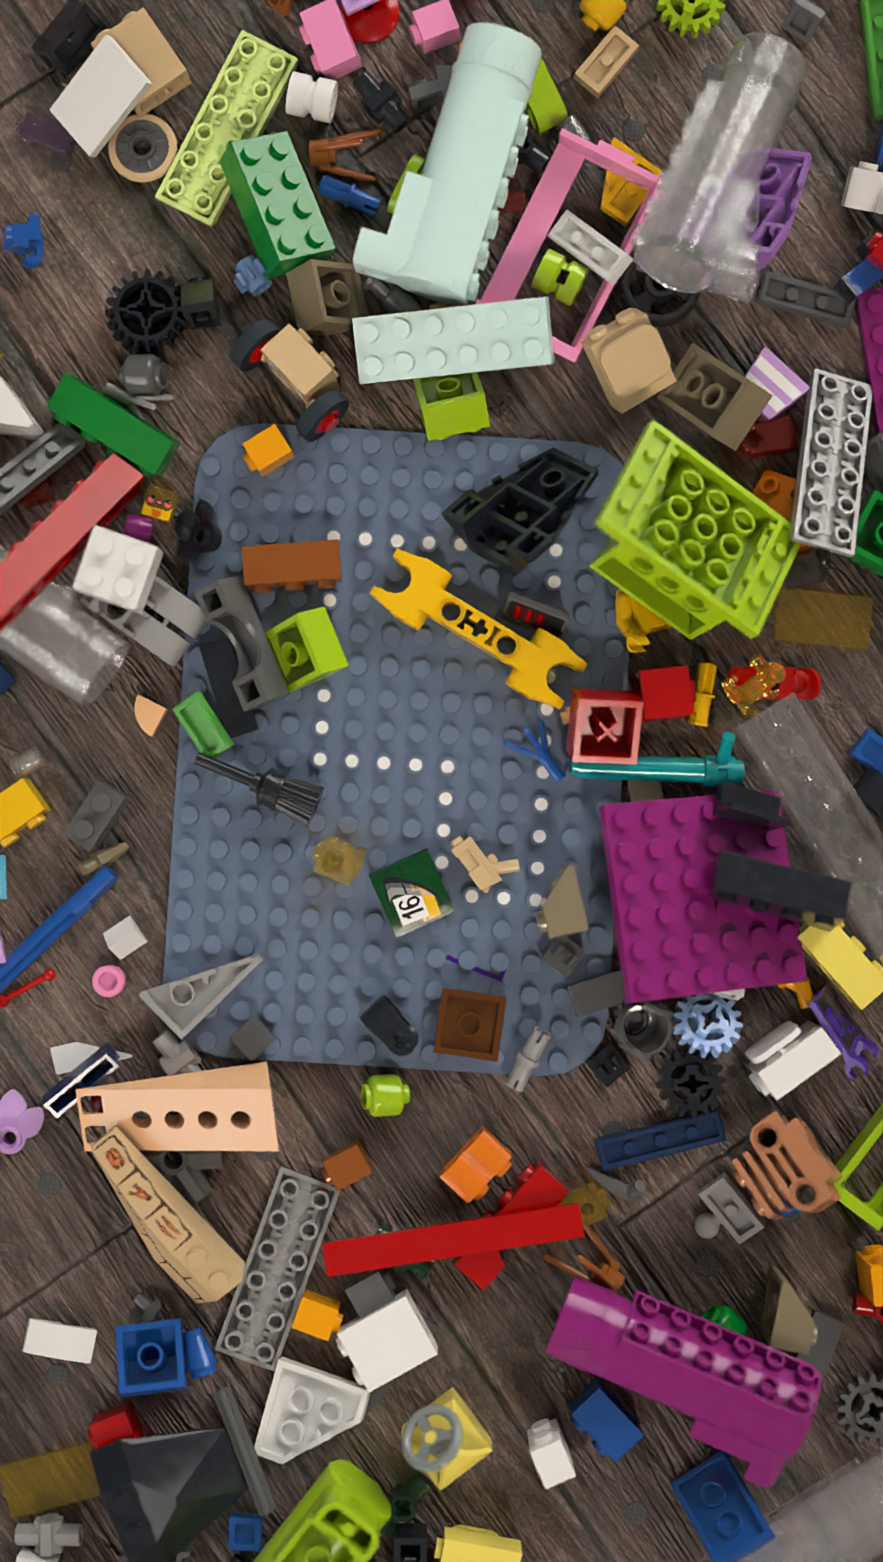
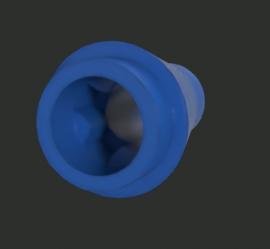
[183,1327,218,1379]

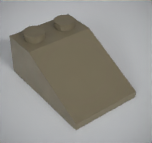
[657,343,773,451]

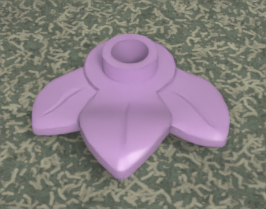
[0,1089,45,1154]

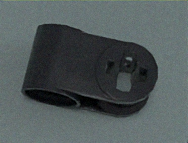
[848,768,883,822]
[359,995,419,1056]

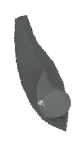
[587,1167,646,1201]
[133,1292,161,1323]

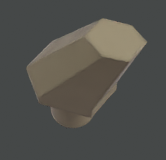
[79,842,129,876]

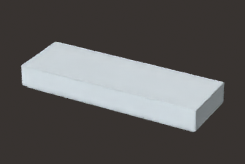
[547,210,634,286]

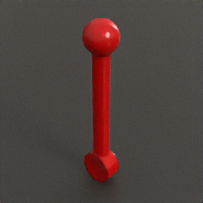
[0,968,56,1007]

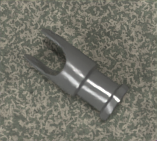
[363,276,423,314]

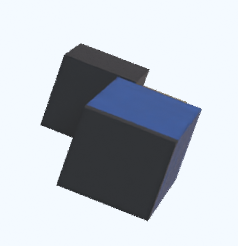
[833,230,883,305]

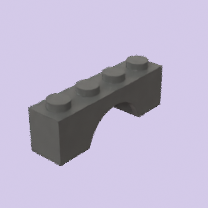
[195,576,290,712]

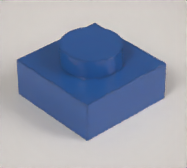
[228,1512,263,1552]

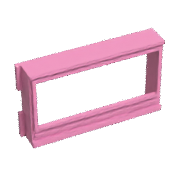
[475,128,666,363]

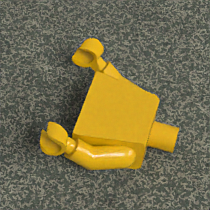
[615,589,712,653]

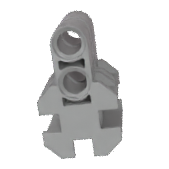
[80,575,207,668]

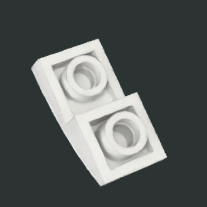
[22,1318,97,1363]

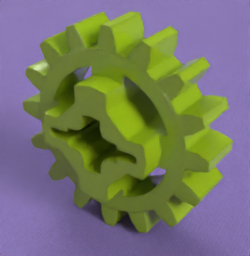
[656,0,726,38]

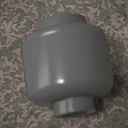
[119,354,169,396]

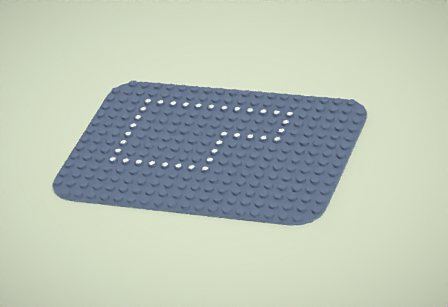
[163,423,629,1076]

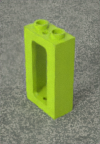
[832,1103,883,1231]

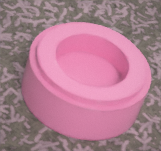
[92,964,126,997]

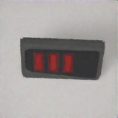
[502,591,571,639]

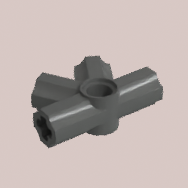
[139,1150,225,1204]

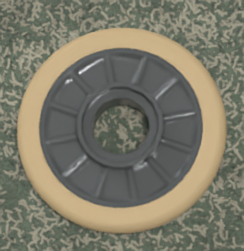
[108,113,177,182]

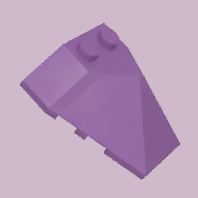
[666,146,812,276]

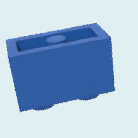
[569,1378,644,1462]

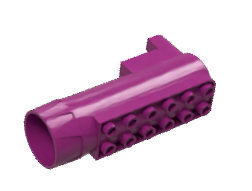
[545,1276,822,1487]

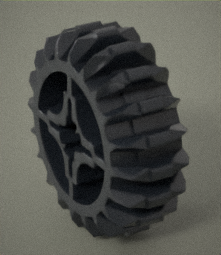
[105,269,190,355]

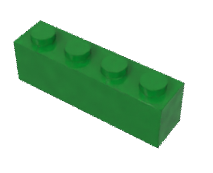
[46,374,181,478]

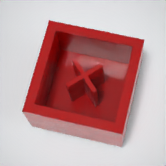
[566,688,644,764]

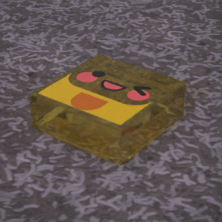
[139,484,180,525]

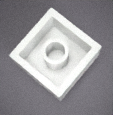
[72,525,163,614]

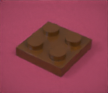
[433,987,507,1062]

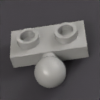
[694,1172,766,1244]

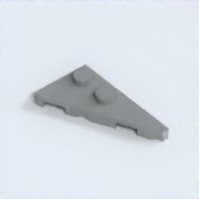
[138,954,264,1040]

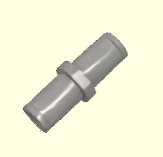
[505,1026,552,1092]

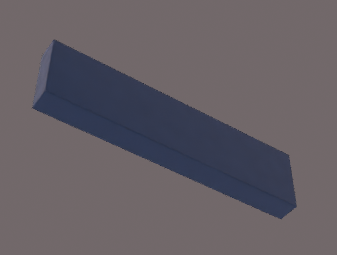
[594,1108,727,1172]

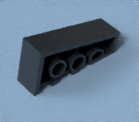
[708,851,852,932]

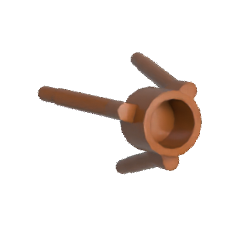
[309,128,383,183]
[543,1221,625,1293]

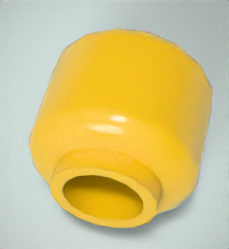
[579,0,626,32]

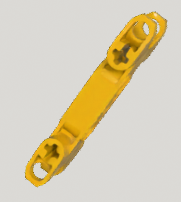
[369,548,588,710]

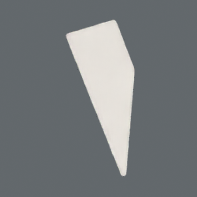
[50,1042,132,1075]

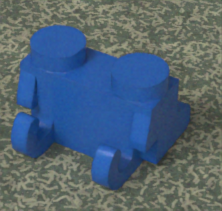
[2,214,44,269]

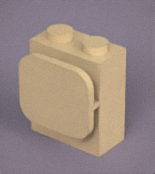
[90,7,191,118]
[580,308,676,414]

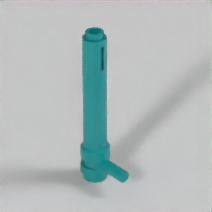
[569,732,745,787]

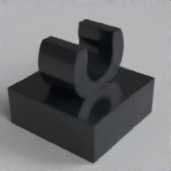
[585,1042,631,1088]

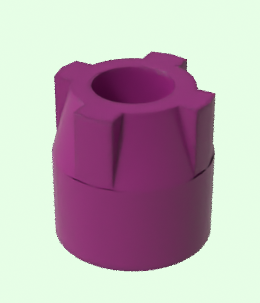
[125,514,154,542]

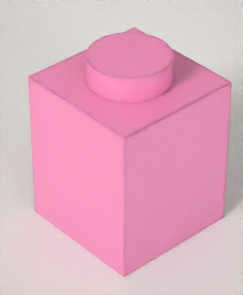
[409,0,459,54]

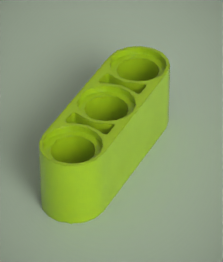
[525,37,568,134]

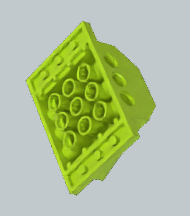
[589,419,801,640]

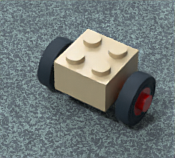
[229,319,349,442]

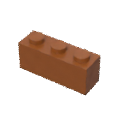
[241,539,343,594]

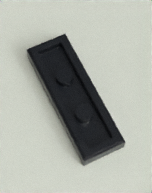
[199,638,259,739]

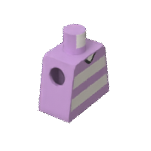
[745,346,810,426]

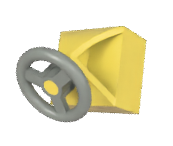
[401,1387,492,1491]

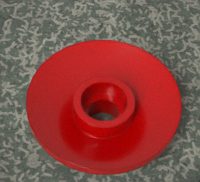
[338,0,399,43]

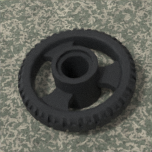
[618,243,701,327]

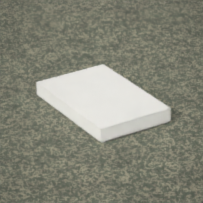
[49,35,152,157]

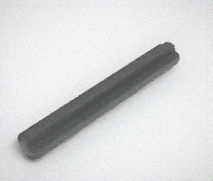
[213,1387,277,1516]

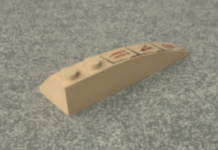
[90,1126,245,1304]

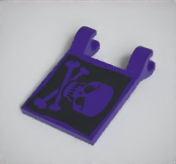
[809,982,879,1081]

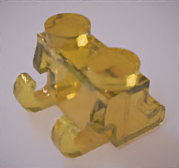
[721,654,786,717]

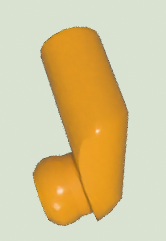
[777,978,814,1009]

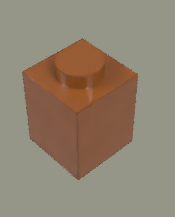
[321,1139,373,1191]

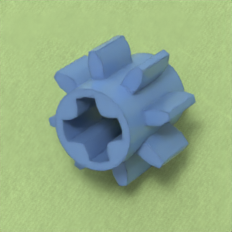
[233,255,272,296]

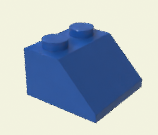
[115,1318,189,1397]

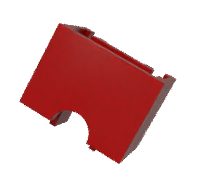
[633,665,696,723]

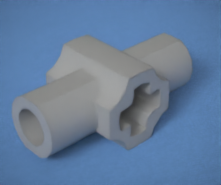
[152,1028,202,1076]
[15,1513,84,1557]

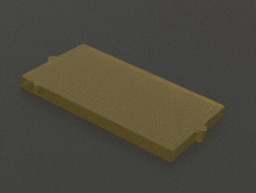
[773,587,874,650]
[0,1441,101,1519]

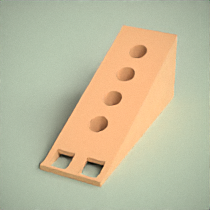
[76,1061,279,1152]

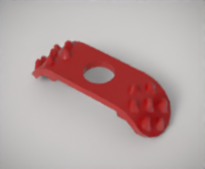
[726,666,821,700]

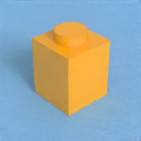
[242,424,294,477]
[291,1289,344,1341]

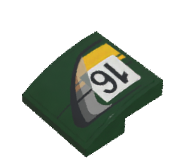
[368,848,455,938]

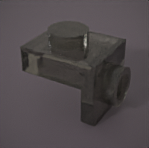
[784,546,831,590]

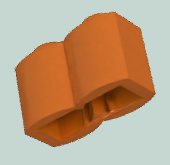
[439,1126,512,1204]

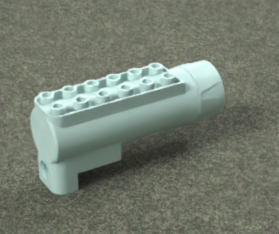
[353,23,542,306]

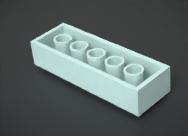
[352,297,554,384]

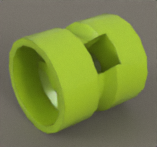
[531,248,590,307]

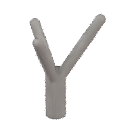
[104,383,174,420]

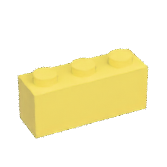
[797,922,883,1010]

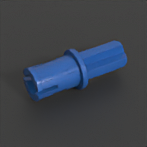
[318,175,382,218]

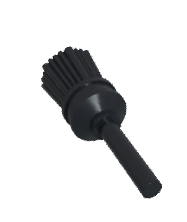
[194,752,324,827]

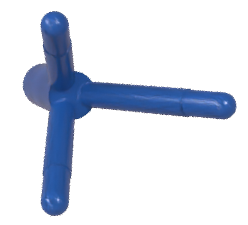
[504,720,566,783]

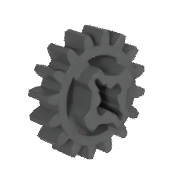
[834,1370,883,1445]

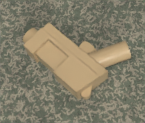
[450,836,520,893]

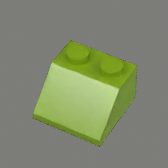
[413,372,490,441]
[265,606,349,693]

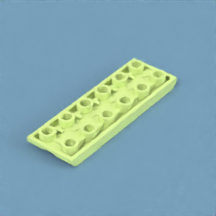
[155,30,298,227]

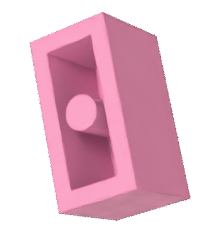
[299,0,363,80]

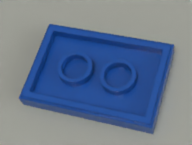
[670,1450,776,1562]

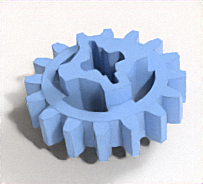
[672,994,743,1058]

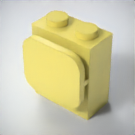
[434,1525,522,1562]

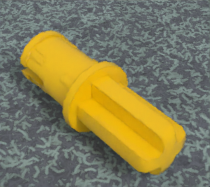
[687,662,717,727]

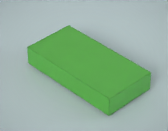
[172,691,234,758]

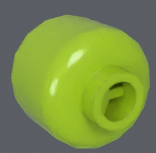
[361,1074,410,1117]

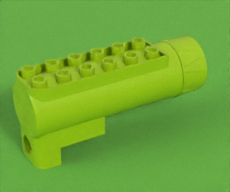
[253,1459,392,1562]

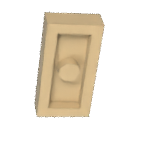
[574,26,639,98]

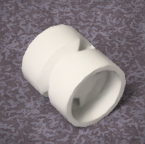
[285,71,338,123]

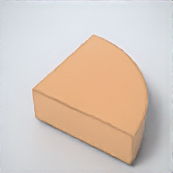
[134,694,168,737]

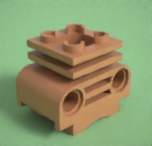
[731,1111,843,1220]

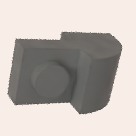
[408,65,452,112]

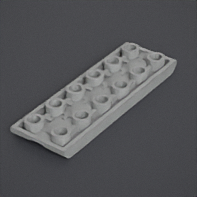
[789,368,872,557]
[214,1166,340,1372]

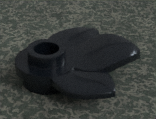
[174,499,222,561]

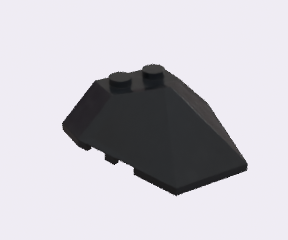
[442,447,598,576]
[90,1426,249,1562]

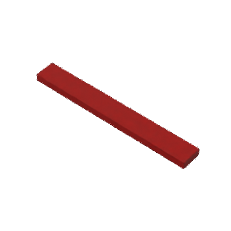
[322,1202,585,1277]

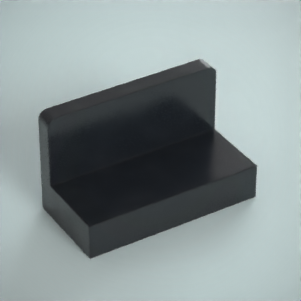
[32,0,107,76]
[713,782,789,831]

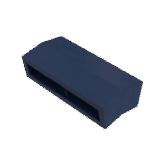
[42,1042,120,1118]

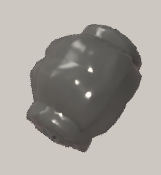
[615,1000,674,1062]

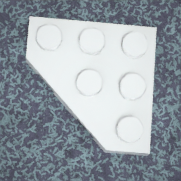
[254,1356,371,1464]

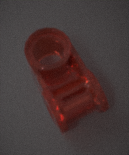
[733,416,798,460]

